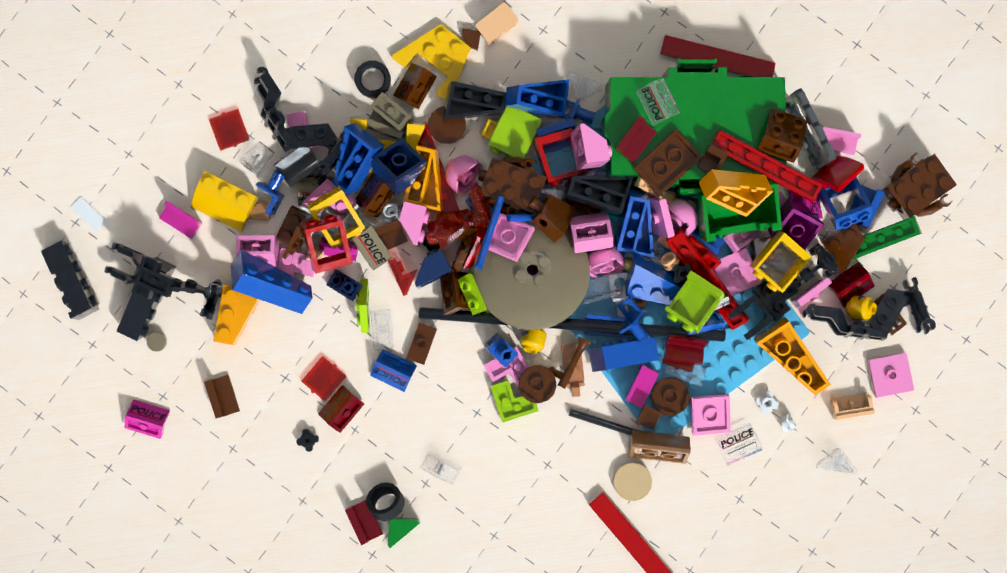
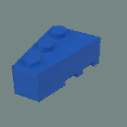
[504,79,570,118]
[333,123,385,195]
[614,189,654,258]
[625,252,685,305]
[588,337,659,372]

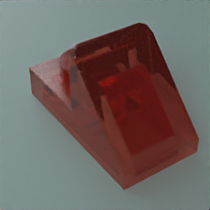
[388,258,418,297]

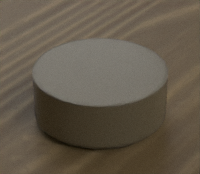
[147,332,167,352]

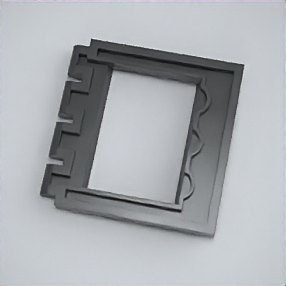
[786,88,836,169]

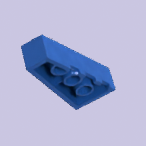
[231,249,313,314]

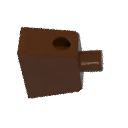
[528,195,576,243]

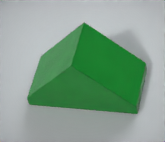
[388,517,420,548]

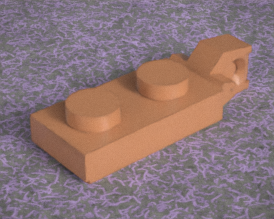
[561,343,584,397]

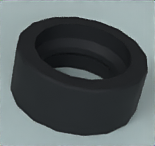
[354,60,391,98]
[366,482,405,521]

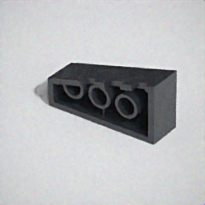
[41,240,100,320]
[116,257,176,341]

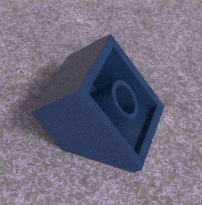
[372,138,427,195]
[415,248,452,289]

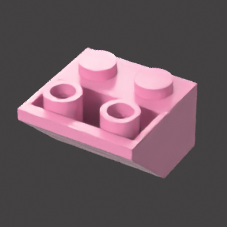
[399,202,431,247]
[569,212,613,253]
[236,235,279,268]

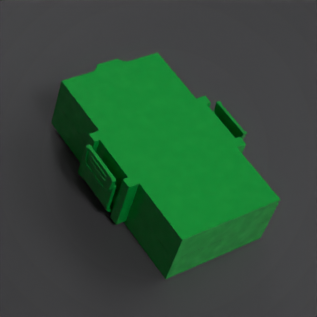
[599,59,787,195]

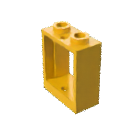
[307,185,365,248]
[749,231,813,293]

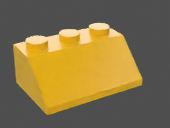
[190,171,259,232]

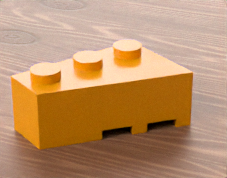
[403,145,443,211]
[699,169,773,217]
[213,285,260,345]

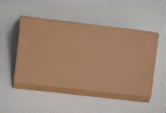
[629,430,691,464]

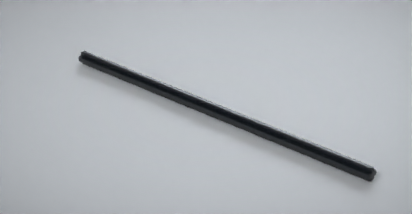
[418,307,726,342]

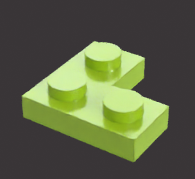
[355,279,370,333]
[491,380,538,423]

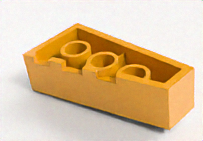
[753,317,831,395]

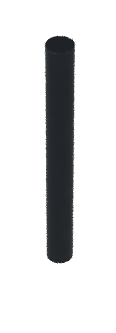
[568,409,639,436]

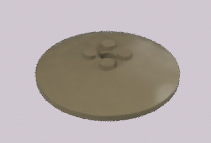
[474,222,590,330]

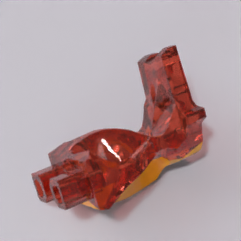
[426,183,491,249]

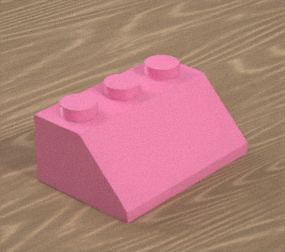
[570,123,612,172]

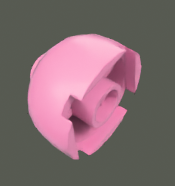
[445,155,483,194]
[667,199,698,236]
[588,246,626,278]

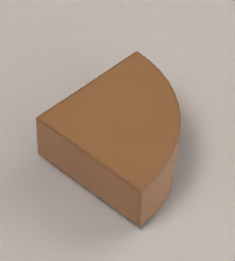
[249,201,271,220]

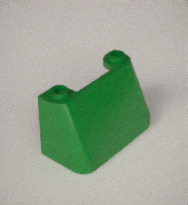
[698,179,782,242]

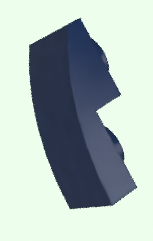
[326,269,363,301]

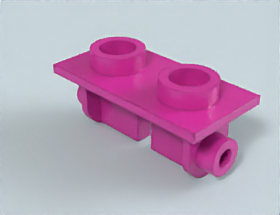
[319,237,358,261]

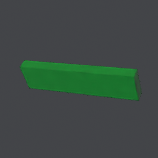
[852,216,922,260]

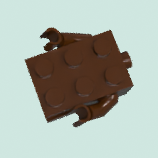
[882,152,957,220]
[478,157,547,215]

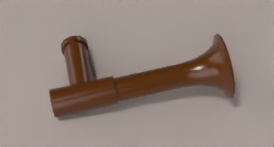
[549,335,594,389]

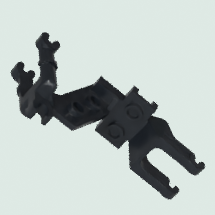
[254,67,345,185]
[104,242,223,320]
[728,243,839,340]
[802,277,936,341]

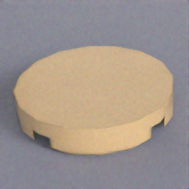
[613,462,652,501]

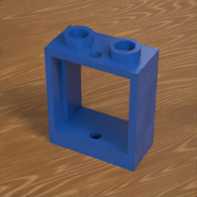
[818,177,872,231]

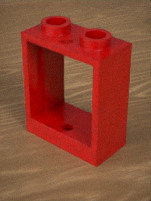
[533,128,585,187]
[301,214,353,274]

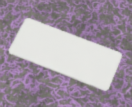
[71,197,106,232]

